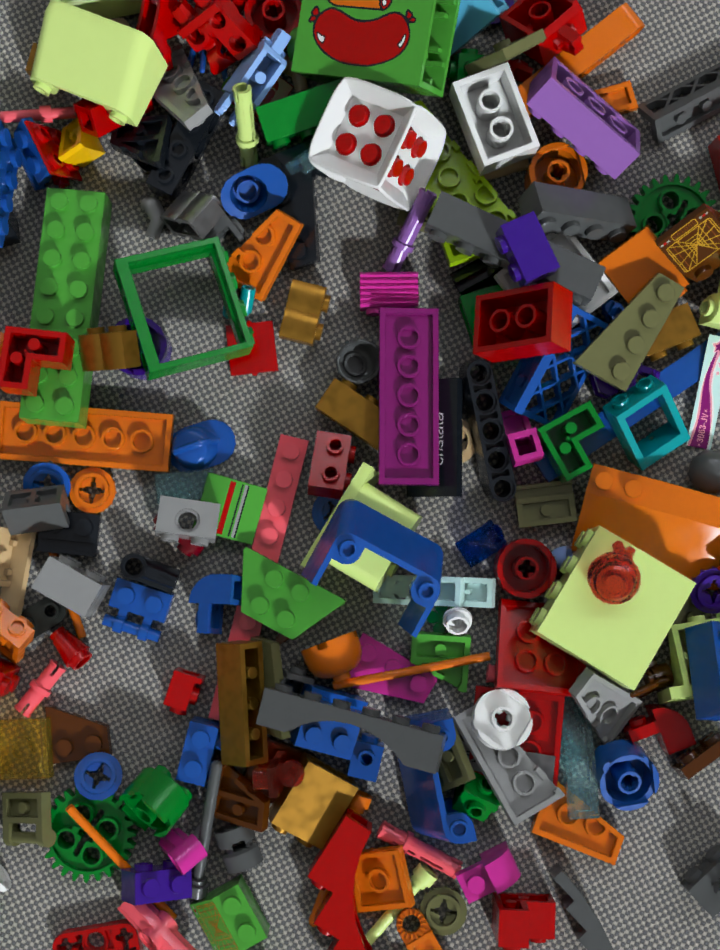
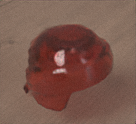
[587,541,641,605]

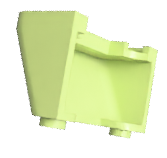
[30,0,168,127]

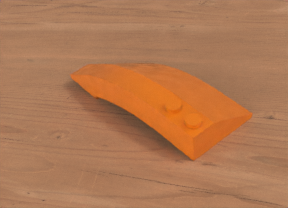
[571,463,720,591]

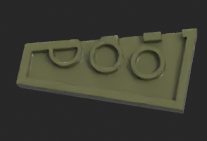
[572,273,685,392]

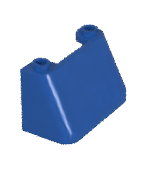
[398,708,477,844]

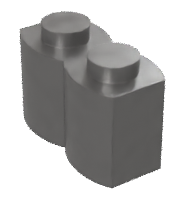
[160,191,225,240]

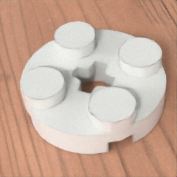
[470,689,533,751]

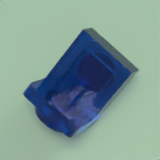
[455,519,506,568]

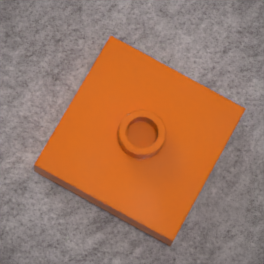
[354,845,415,913]

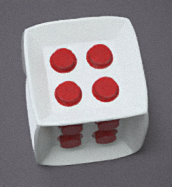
[308,77,446,211]

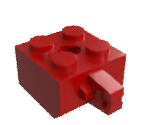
[499,0,587,66]

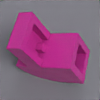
[501,410,544,467]
[455,841,521,904]

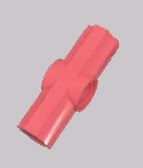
[117,901,196,950]

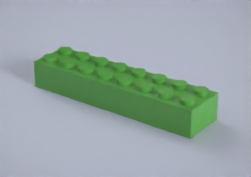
[19,187,112,429]

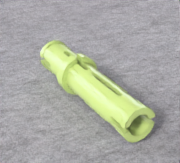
[232,82,259,168]

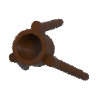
[630,658,674,698]

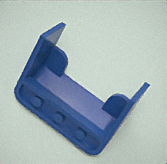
[301,499,443,638]

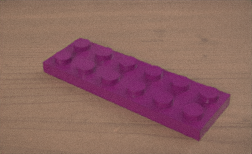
[378,307,439,486]

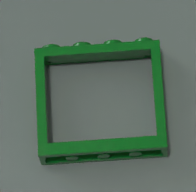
[113,236,255,381]

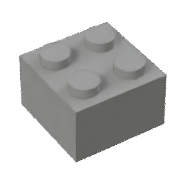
[31,554,111,617]

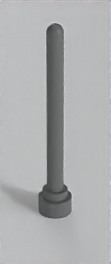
[190,760,222,900]

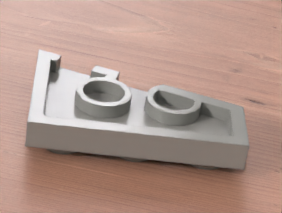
[568,667,643,745]

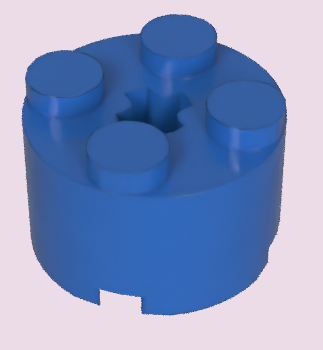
[591,739,660,811]

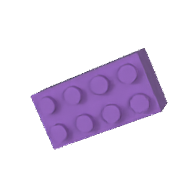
[526,56,640,180]

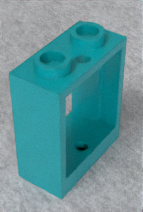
[602,375,691,471]

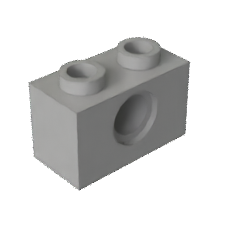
[155,495,221,547]

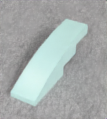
[373,574,496,608]

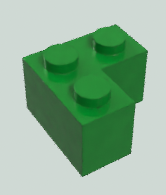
[537,401,605,483]

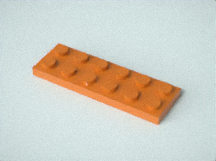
[0,401,175,473]

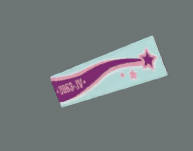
[686,334,720,450]

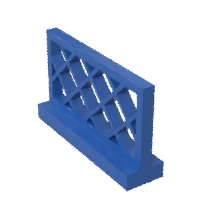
[499,304,609,425]

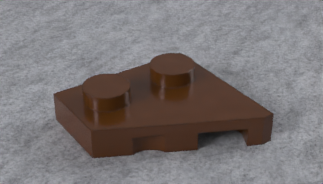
[45,705,112,764]

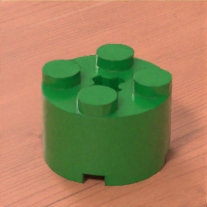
[119,765,192,837]

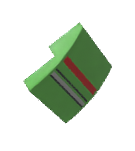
[192,472,268,545]

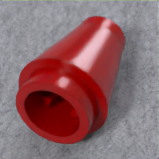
[50,626,92,671]

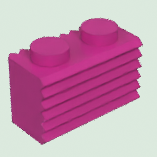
[360,272,419,316]

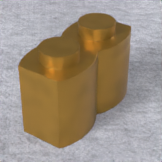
[279,279,331,346]
[78,325,141,371]

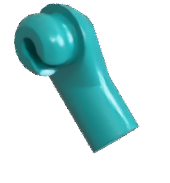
[222,285,256,319]

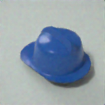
[220,163,288,220]
[171,420,236,473]

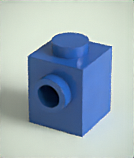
[347,733,384,782]

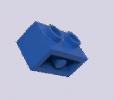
[175,716,221,787]

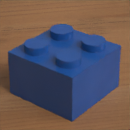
[289,683,368,760]

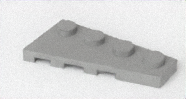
[153,43,213,131]

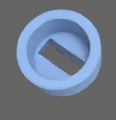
[551,546,573,569]

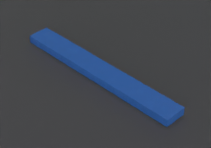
[534,331,720,482]

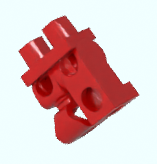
[171,0,263,75]

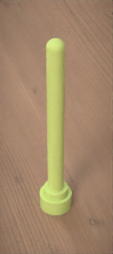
[365,862,438,946]

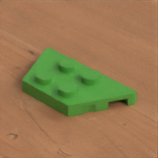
[241,546,346,640]

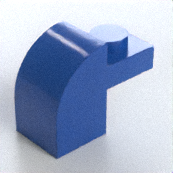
[188,574,242,634]

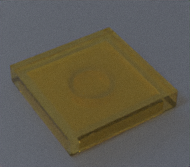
[0,717,54,780]

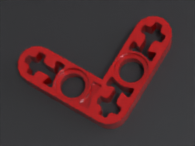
[52,919,143,950]

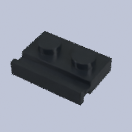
[36,512,102,557]

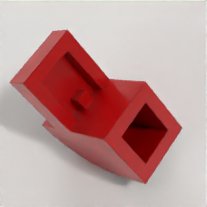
[623,704,697,755]

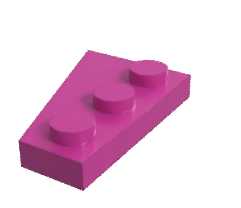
[349,632,438,703]

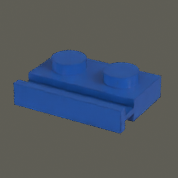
[11,117,53,191]

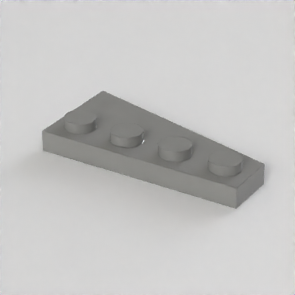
[453,706,565,826]

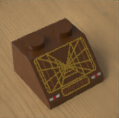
[654,203,720,282]

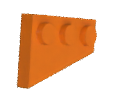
[213,210,304,302]
[529,781,624,865]

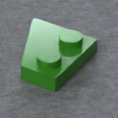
[410,631,471,693]

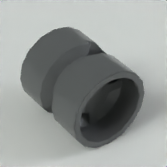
[214,823,263,874]

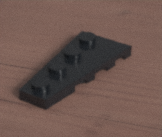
[258,140,320,271]

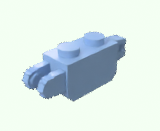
[214,28,292,127]

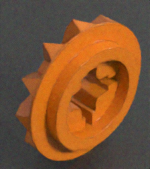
[69,467,117,514]

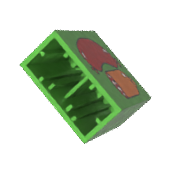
[287,0,461,98]

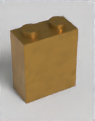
[269,751,359,850]

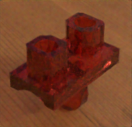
[252,751,305,798]

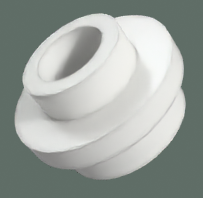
[443,607,472,635]

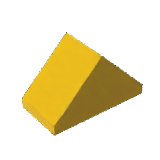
[58,118,105,168]

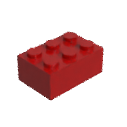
[473,281,573,363]

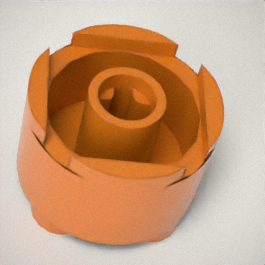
[524,142,588,190]

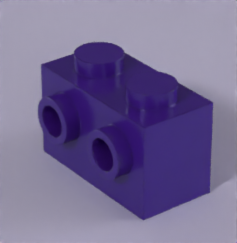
[495,211,560,287]
[121,859,192,905]

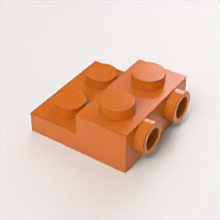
[0,598,35,665]

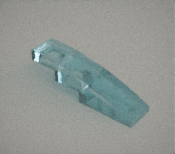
[560,696,600,820]

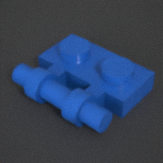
[102,577,174,643]

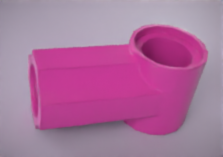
[158,828,208,875]

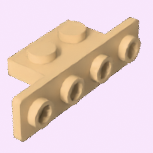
[0,526,37,617]

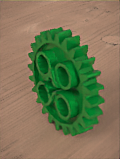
[629,174,716,238]
[45,786,138,883]

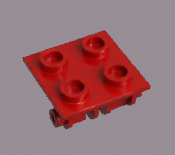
[24,120,83,189]

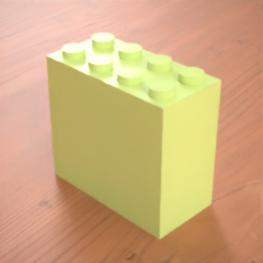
[529,525,696,691]

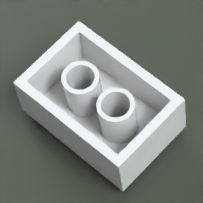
[449,62,540,176]

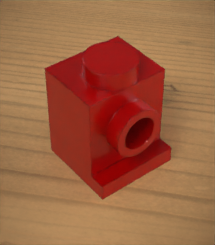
[163,667,206,715]

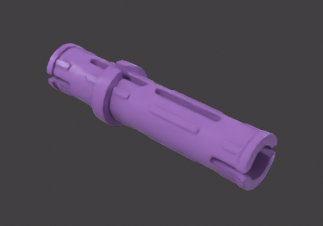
[382,187,437,272]

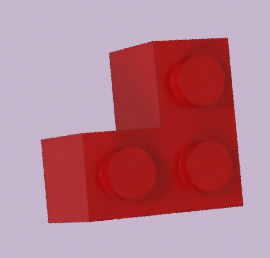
[0,325,75,397]
[491,892,556,950]

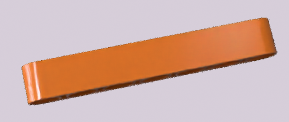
[518,3,645,119]

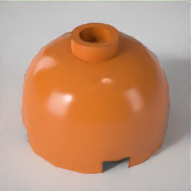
[301,630,362,683]

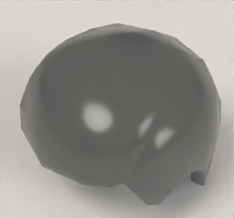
[335,339,379,385]
[688,449,720,495]

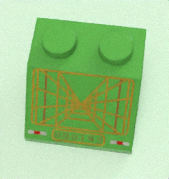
[190,874,270,950]

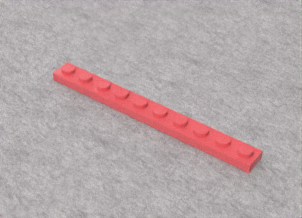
[208,434,309,721]

